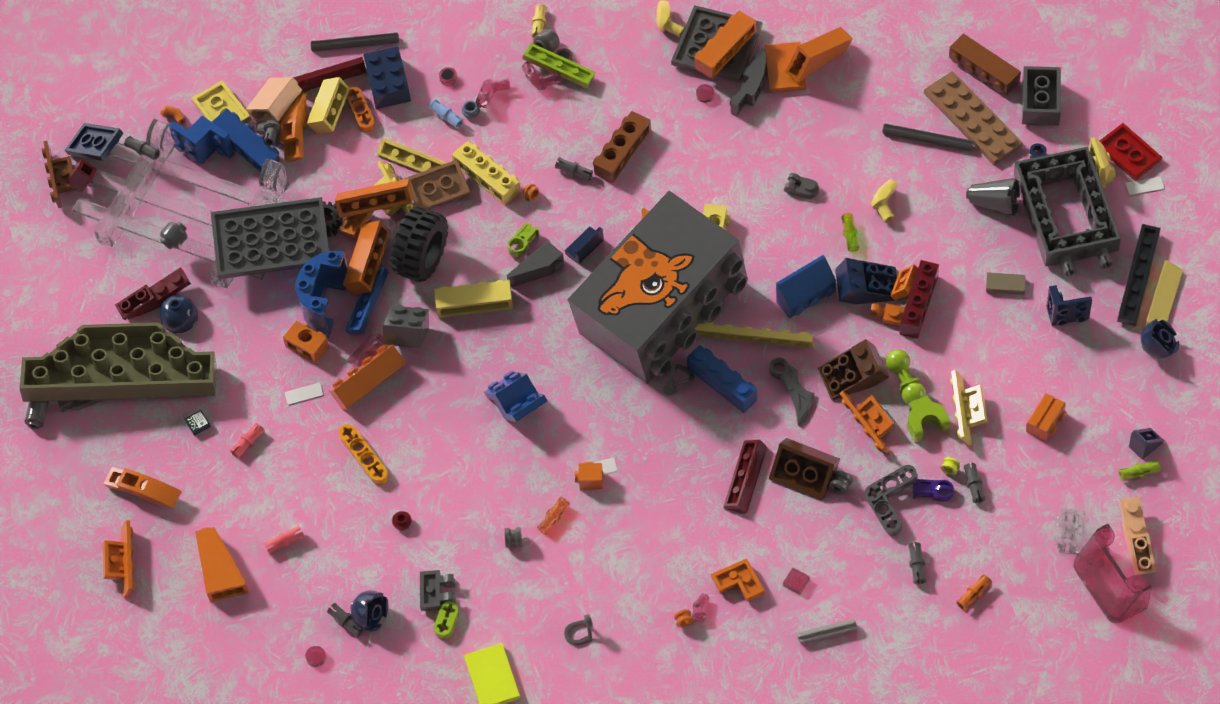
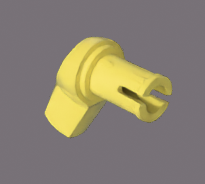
[657,0,685,38]
[871,180,898,223]

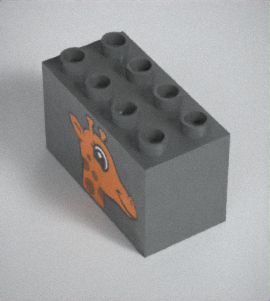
[568,190,748,384]

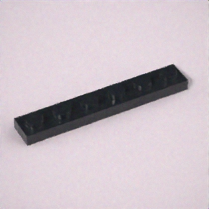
[1117,224,1161,326]

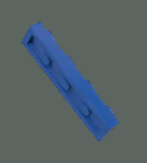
[345,267,389,335]

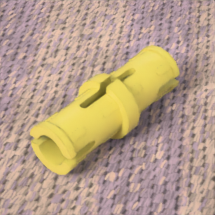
[531,4,547,38]

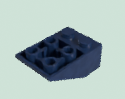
[835,258,900,304]

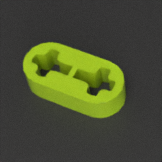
[434,601,459,640]

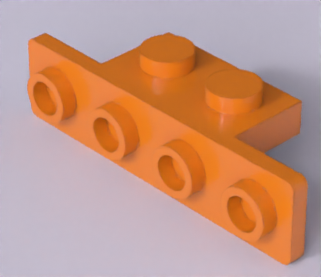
[839,391,896,454]
[102,520,135,598]

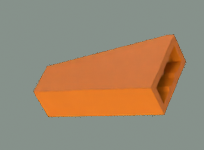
[785,27,853,83]
[195,527,249,602]

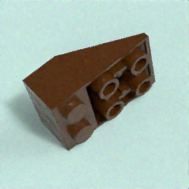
[818,339,889,400]

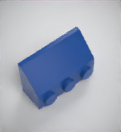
[776,255,836,319]

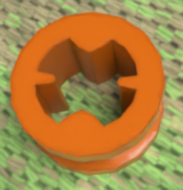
[674,610,694,627]

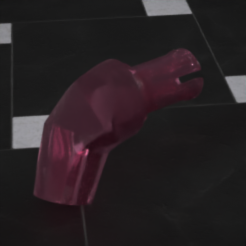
[522,62,561,90]
[476,78,510,108]

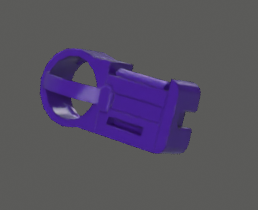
[913,479,954,502]

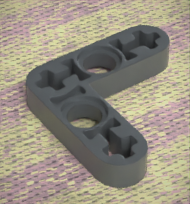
[864,465,918,536]

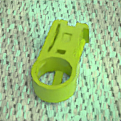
[508,223,539,257]

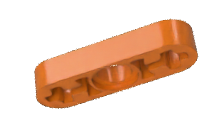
[347,87,375,133]

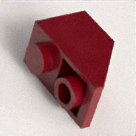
[66,159,98,193]

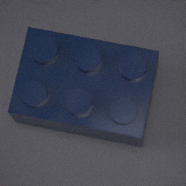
[363,46,411,109]

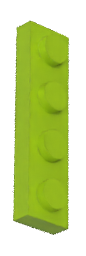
[522,43,596,89]

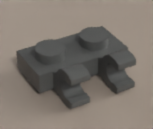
[420,570,456,611]

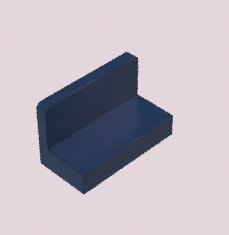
[565,226,604,264]

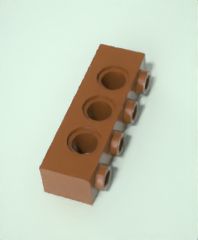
[593,111,651,183]

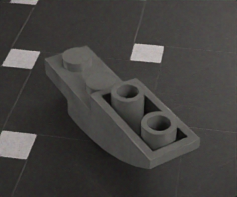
[729,49,766,116]

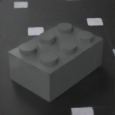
[1022,66,1061,125]

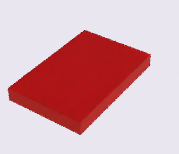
[1099,123,1163,181]

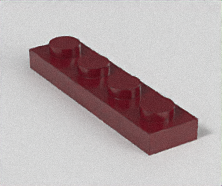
[293,57,367,93]

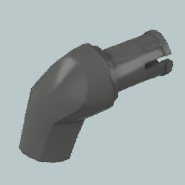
[256,120,281,146]

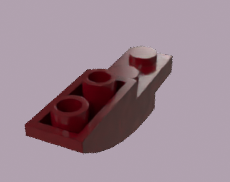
[115,267,191,320]

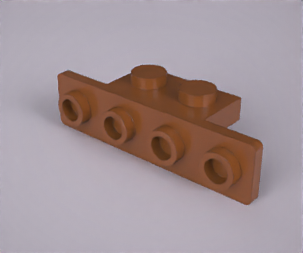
[42,140,75,208]

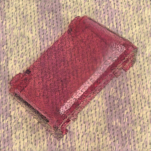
[1073,524,1152,623]

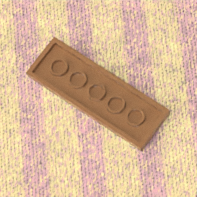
[924,71,1023,165]

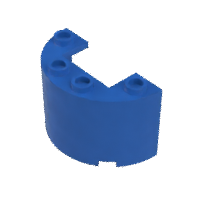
[296,251,348,338]

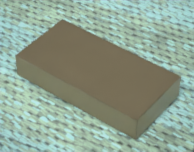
[986,272,1025,294]

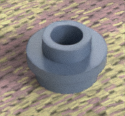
[462,101,480,118]

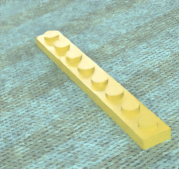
[695,322,813,348]

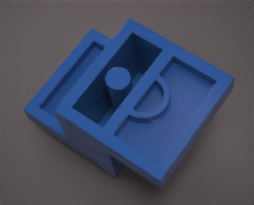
[169,116,235,164]
[484,371,548,422]

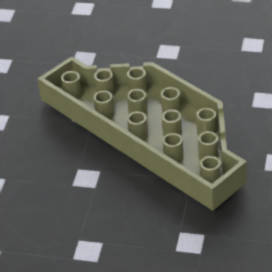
[19,322,217,402]

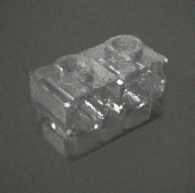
[1054,508,1085,555]

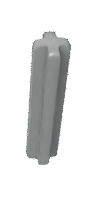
[797,619,857,644]

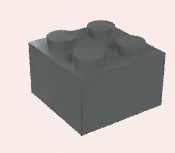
[383,305,429,348]

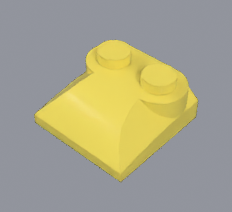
[1089,137,1116,188]

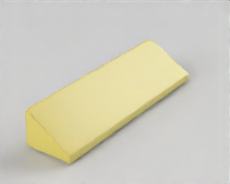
[377,138,447,172]
[1145,260,1183,327]

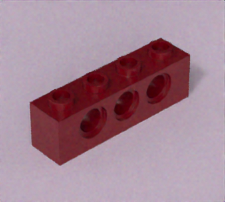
[900,260,939,339]

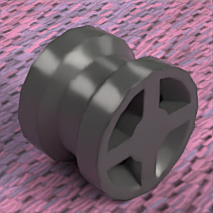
[829,471,853,495]
[505,527,522,548]

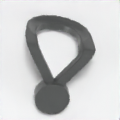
[663,364,695,395]
[564,614,593,645]

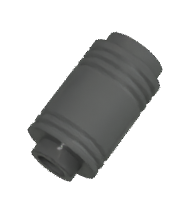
[24,401,49,429]

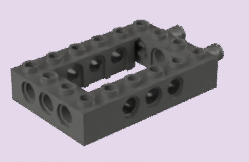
[1014,147,1121,277]

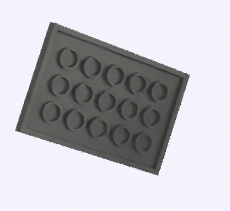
[211,197,329,279]

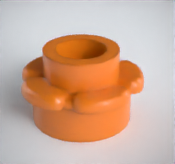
[523,184,539,201]

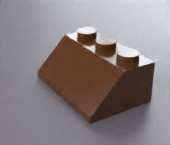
[769,438,840,500]

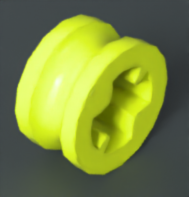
[941,457,960,475]

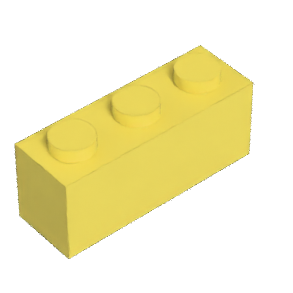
[306,77,350,134]

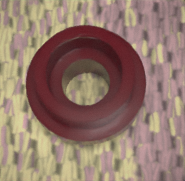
[392,511,412,530]

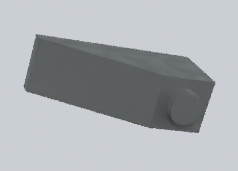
[507,240,564,287]

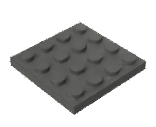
[671,5,763,82]

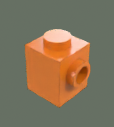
[575,462,603,490]

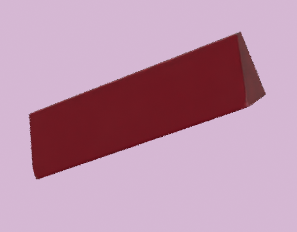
[723,439,767,513]

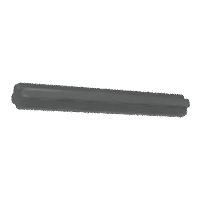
[310,32,399,51]
[882,123,973,151]

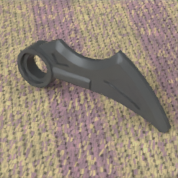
[769,357,815,425]

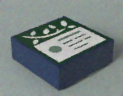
[184,410,211,436]

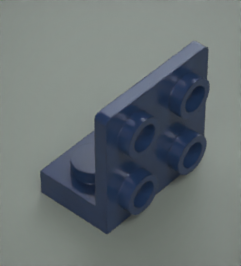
[1046,285,1092,326]

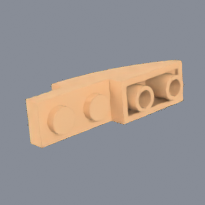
[1119,497,1156,576]

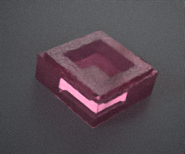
[783,568,810,595]

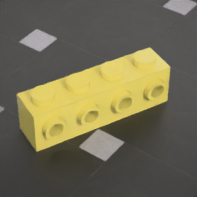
[452,141,521,206]

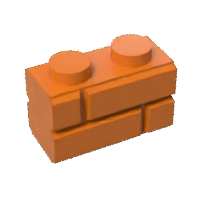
[1026,393,1067,441]

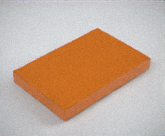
[764,42,806,93]

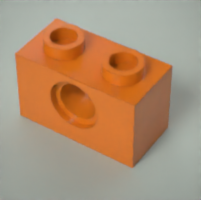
[283,321,329,364]

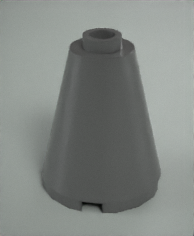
[966,178,1020,216]

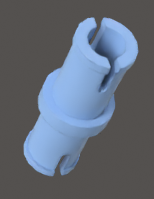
[429,99,464,129]

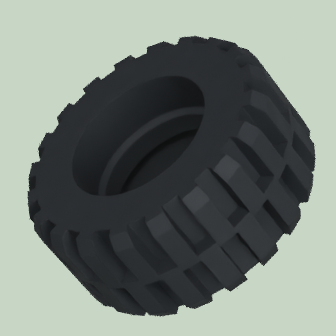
[390,207,448,282]

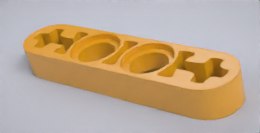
[339,424,388,485]

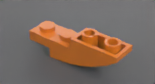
[280,93,307,163]
[104,467,182,509]

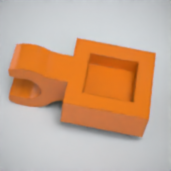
[870,303,905,327]

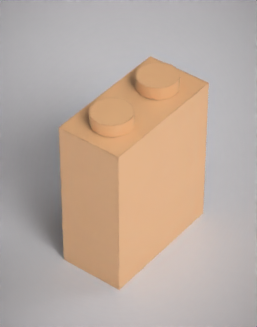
[246,77,302,122]

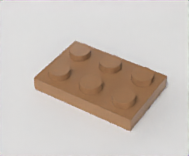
[405,160,470,209]

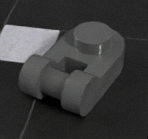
[784,173,819,199]

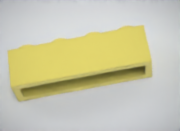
[434,280,513,318]

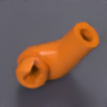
[160,105,186,125]

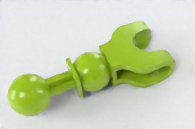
[886,349,950,442]

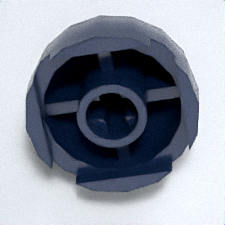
[160,295,198,334]
[1140,319,1179,359]
[351,590,389,632]

